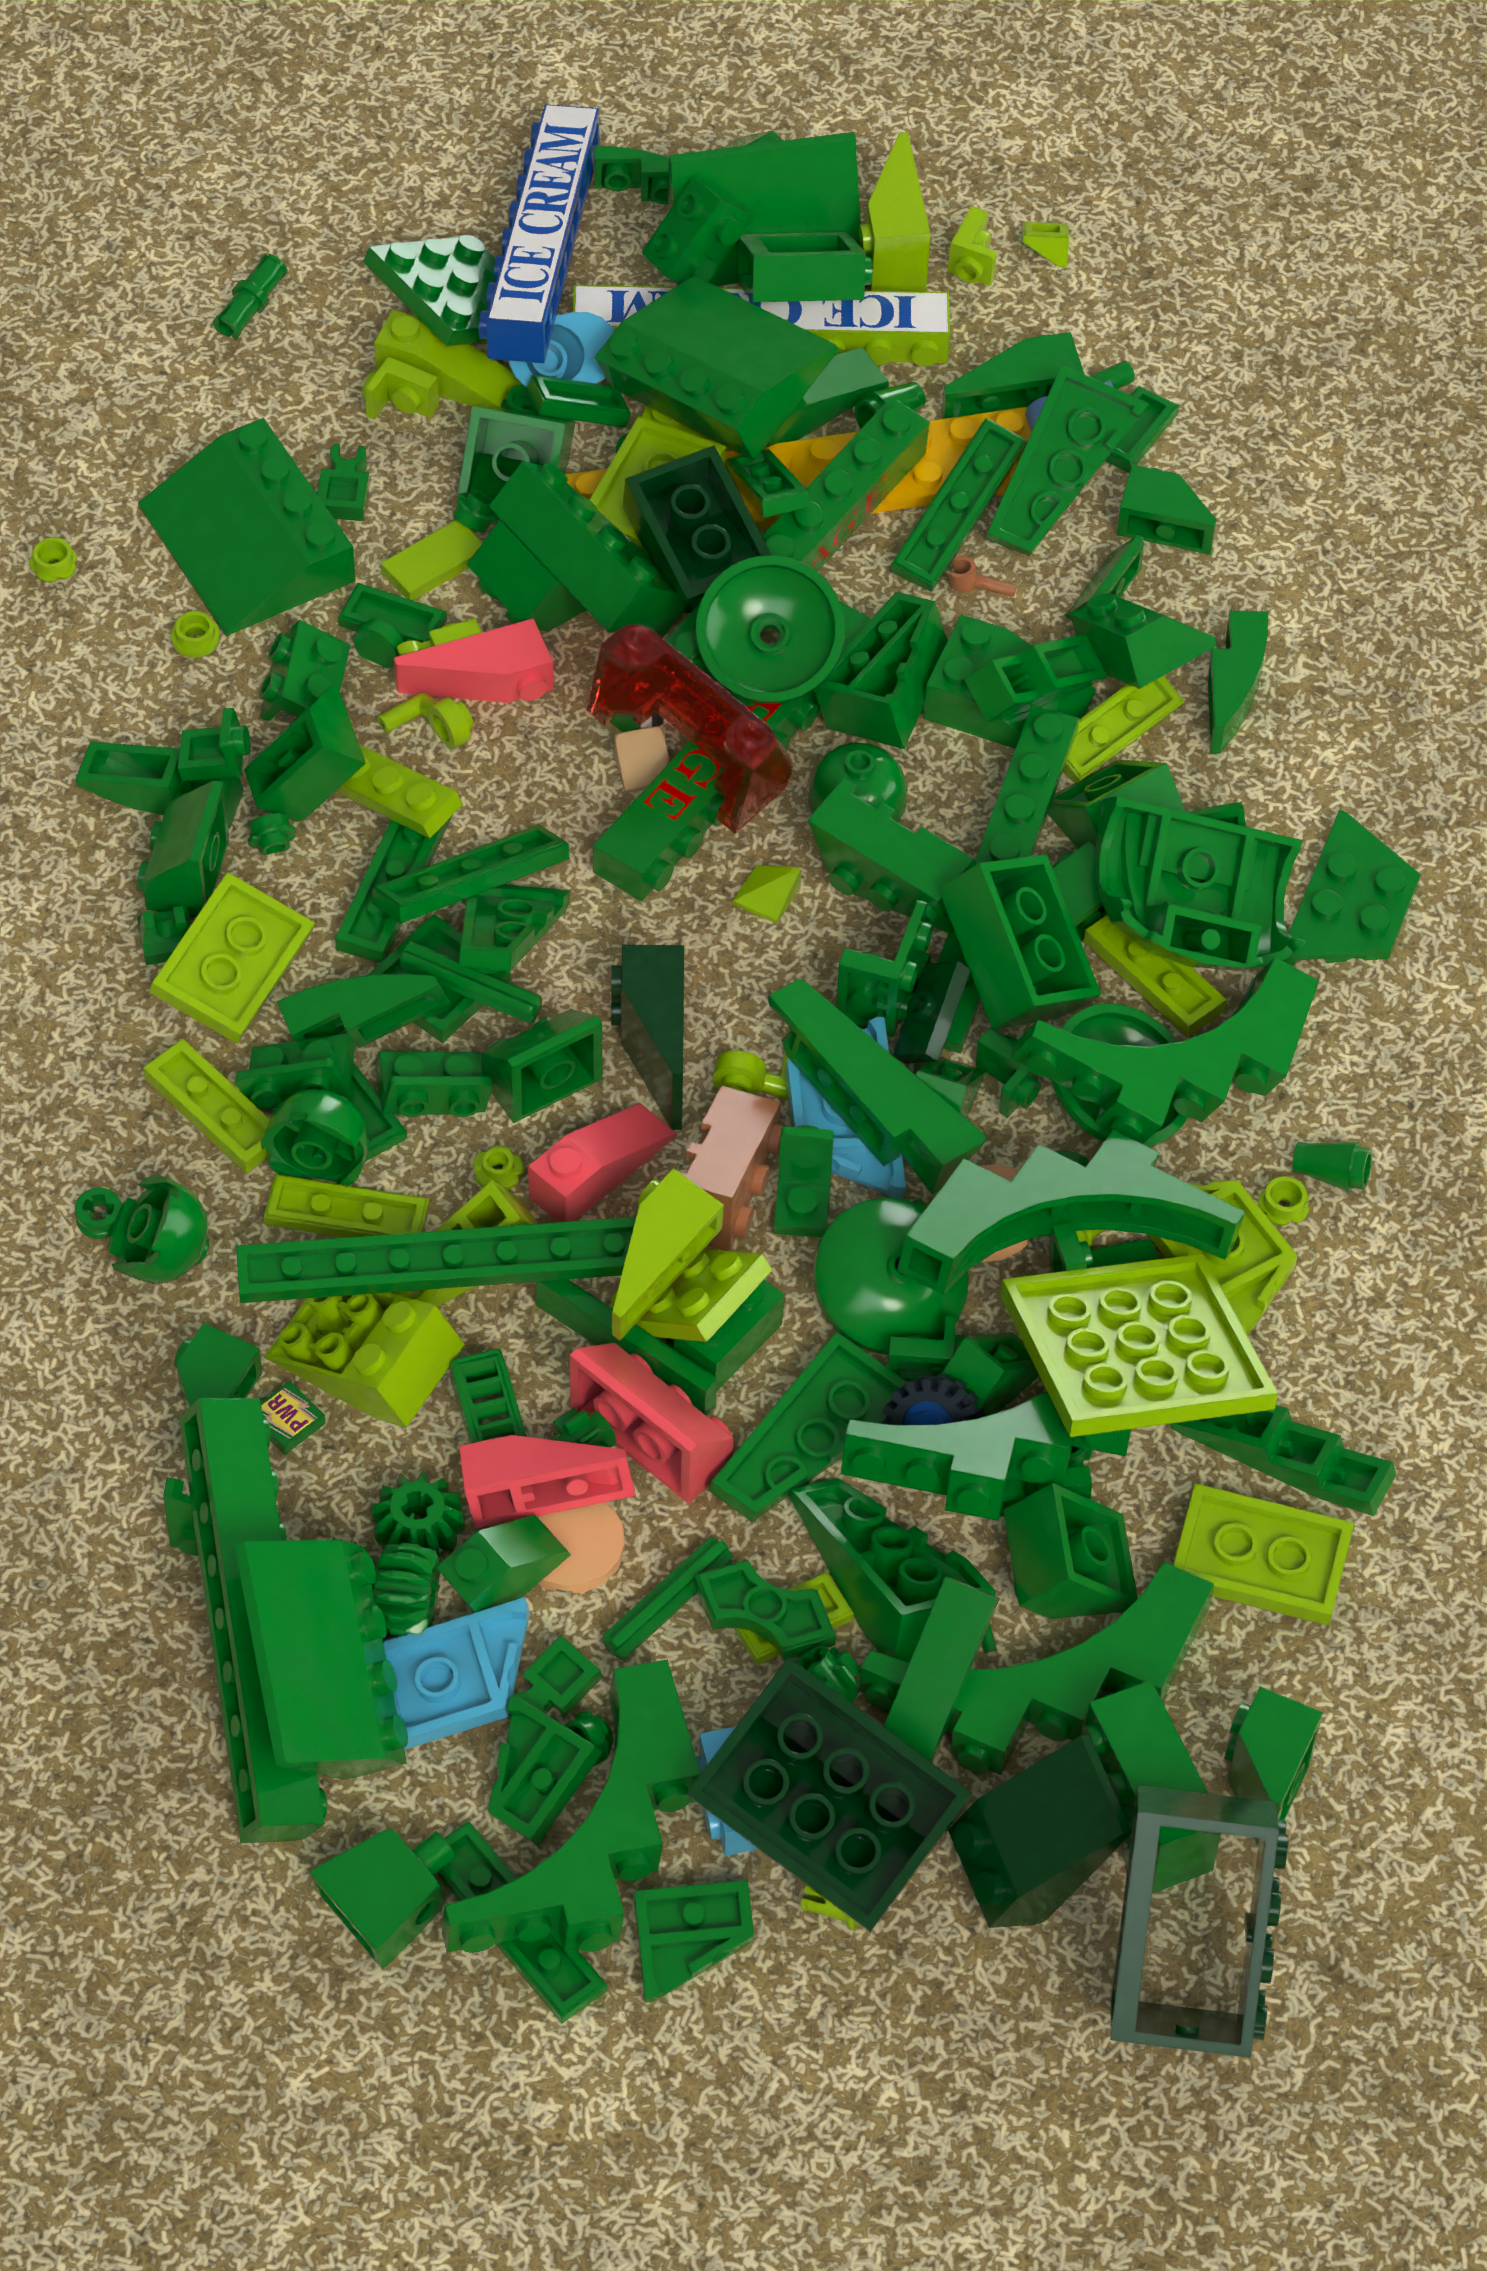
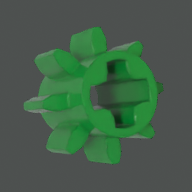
[550,1407,617,1447]
[796,1645,861,1703]

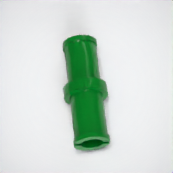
[213,254,288,340]

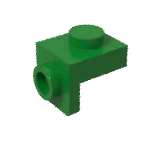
[177,708,251,782]
[976,1027,1041,1118]

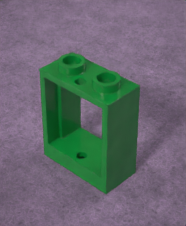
[736,232,872,302]

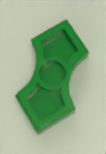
[694,1559,836,1661]

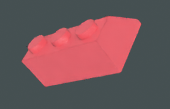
[569,1343,734,1504]

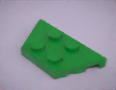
[1282,810,1421,965]

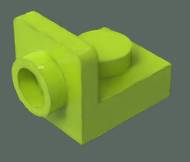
[948,206,997,286]
[362,356,439,420]

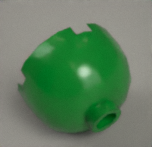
[808,742,908,823]
[261,1089,369,1186]
[109,1174,209,1284]

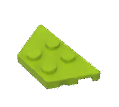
[1147,1180,1298,1337]

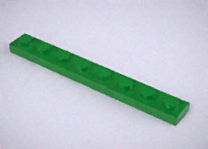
[938,705,1079,1054]
[236,1217,636,1303]

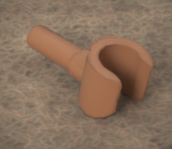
[949,556,1017,597]

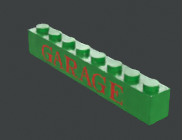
[654,396,930,707]
[593,601,871,902]

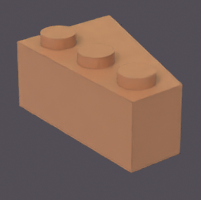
[679,1085,787,1251]

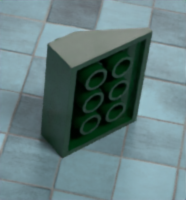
[686,1657,972,1932]

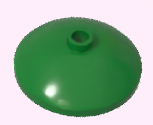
[696,555,845,704]
[1052,1003,1188,1148]
[813,1197,969,1355]

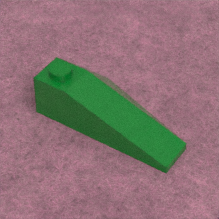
[790,1478,996,1663]

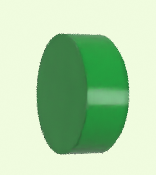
[354,619,404,668]

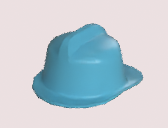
[508,312,614,388]

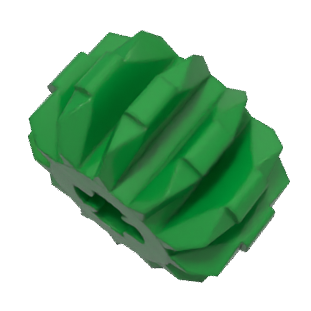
[371,1471,465,1558]
[373,1543,440,1636]

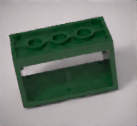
[1110,1785,1289,2058]

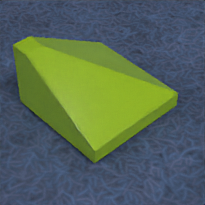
[1022,221,1069,267]
[732,865,801,924]

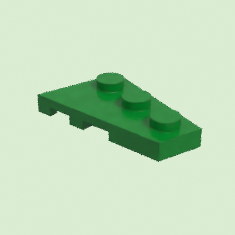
[459,884,570,974]

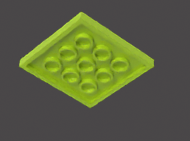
[1000,1254,1278,1437]

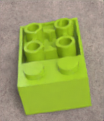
[264,1292,465,1428]

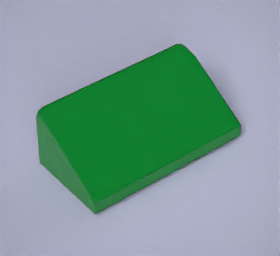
[1065,535,1144,620]

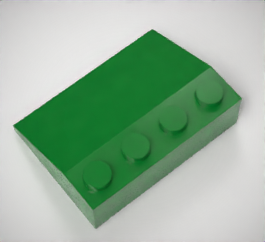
[668,132,861,286]
[594,275,839,460]
[138,417,356,636]
[234,1540,408,1780]

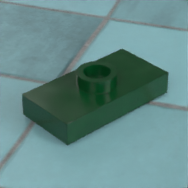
[892,961,970,1064]

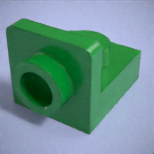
[888,1315,965,1382]

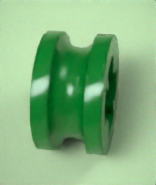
[75,1187,122,1239]

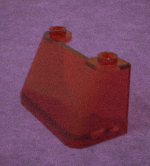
[586,624,793,834]

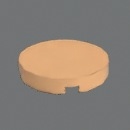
[537,1502,625,1593]

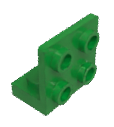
[836,900,933,1037]

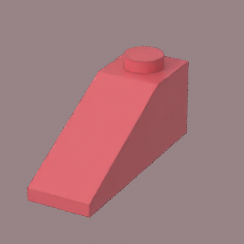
[394,618,554,703]
[528,1103,677,1222]
[459,1435,636,1529]

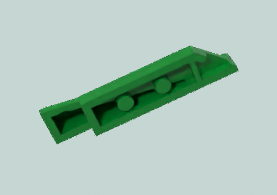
[768,979,986,1194]

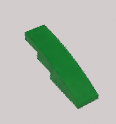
[1170,1405,1396,1516]

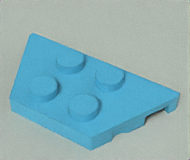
[785,1017,906,1198]
[383,1597,530,1750]

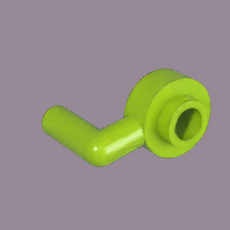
[376,693,474,750]
[712,1050,789,1100]

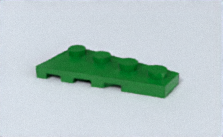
[985,365,1149,556]
[709,1331,908,1522]

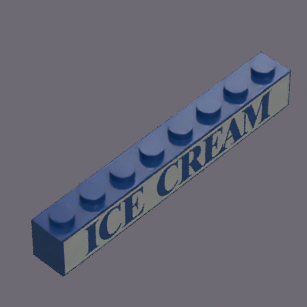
[479,104,600,363]

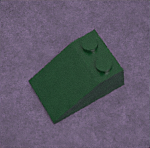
[623,445,771,604]
[611,945,684,1130]
[948,1735,1132,1928]

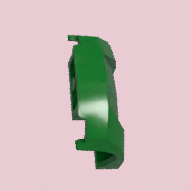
[1095,796,1306,970]

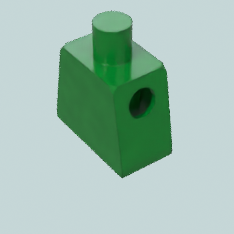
[310,1829,456,1969]

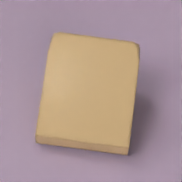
[614,726,669,793]

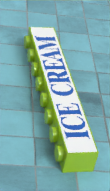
[573,285,950,366]

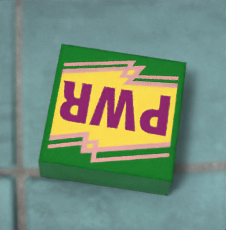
[261,1381,326,1455]

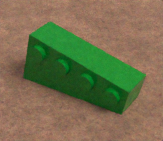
[489,461,689,640]

